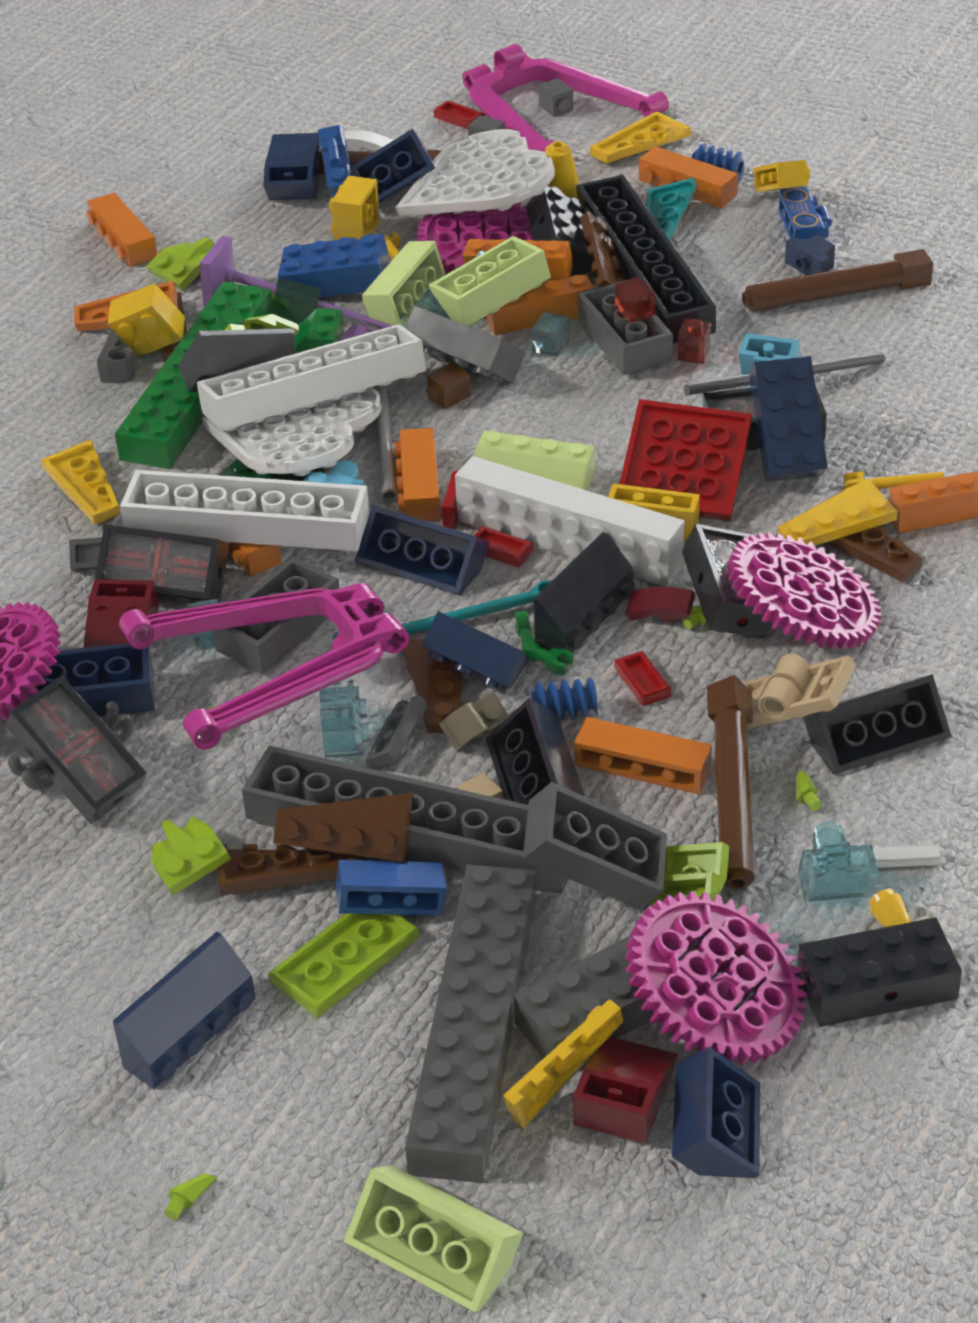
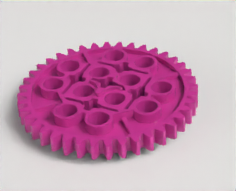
[417,202,534,275]
[727,532,882,650]
[0,602,61,721]
[625,891,807,1065]

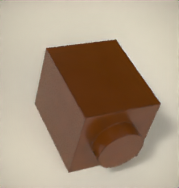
[426,362,470,409]

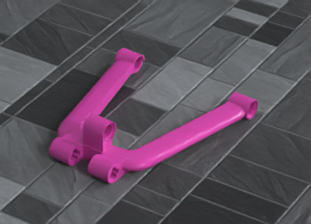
[462,43,669,152]
[119,583,409,750]

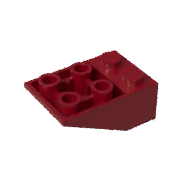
[83,579,159,648]
[573,1037,678,1144]

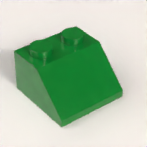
[295,308,345,354]

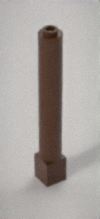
[742,249,933,312]
[707,674,755,890]

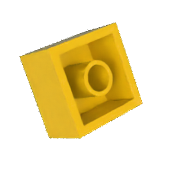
[329,176,380,240]
[108,283,185,357]

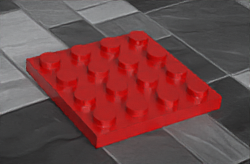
[619,399,753,521]

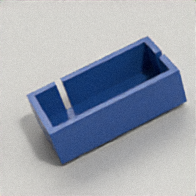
[277,234,390,301]

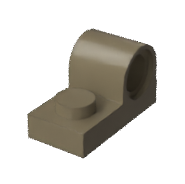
[439,692,509,752]

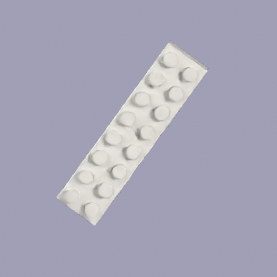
[197,324,426,431]
[455,456,685,587]
[120,470,369,551]

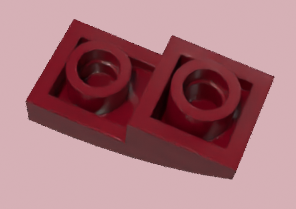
[625,587,695,623]

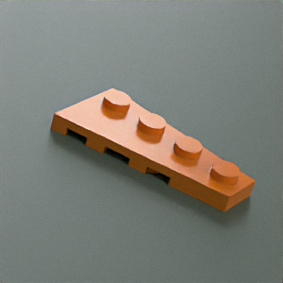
[74,281,178,331]

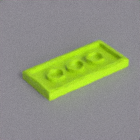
[268,914,420,1018]

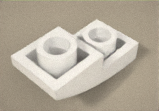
[344,130,393,152]

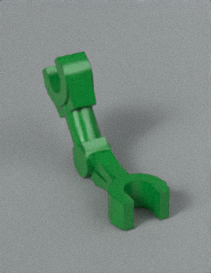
[514,611,573,675]

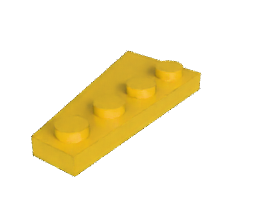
[590,111,691,163]
[41,439,120,525]
[777,478,898,546]
[503,999,624,1130]

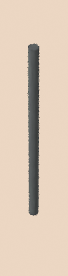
[684,352,885,396]

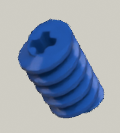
[691,143,744,183]
[531,678,598,721]

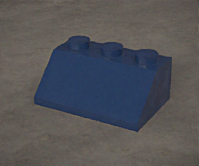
[350,128,435,203]
[421,611,530,691]
[672,1046,761,1178]

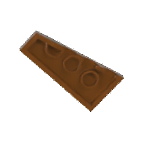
[580,211,631,287]

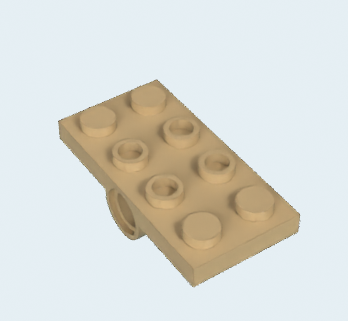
[744,654,856,730]

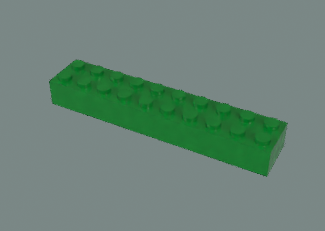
[115,282,274,469]

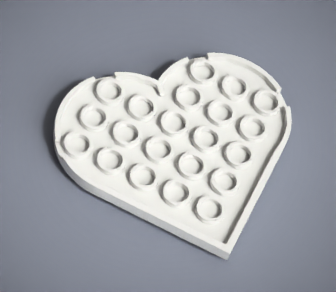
[396,129,555,217]
[202,387,382,476]

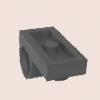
[97,330,135,383]

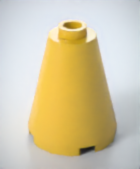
[545,141,580,199]

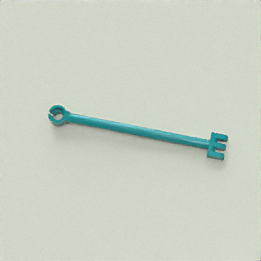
[333,580,551,640]

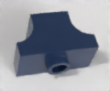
[785,235,835,275]

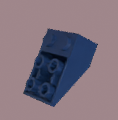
[263,133,320,200]

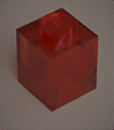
[615,277,655,322]
[678,319,711,364]

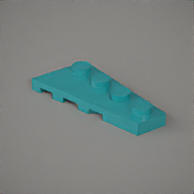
[645,177,698,240]

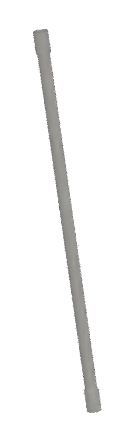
[367,313,398,503]

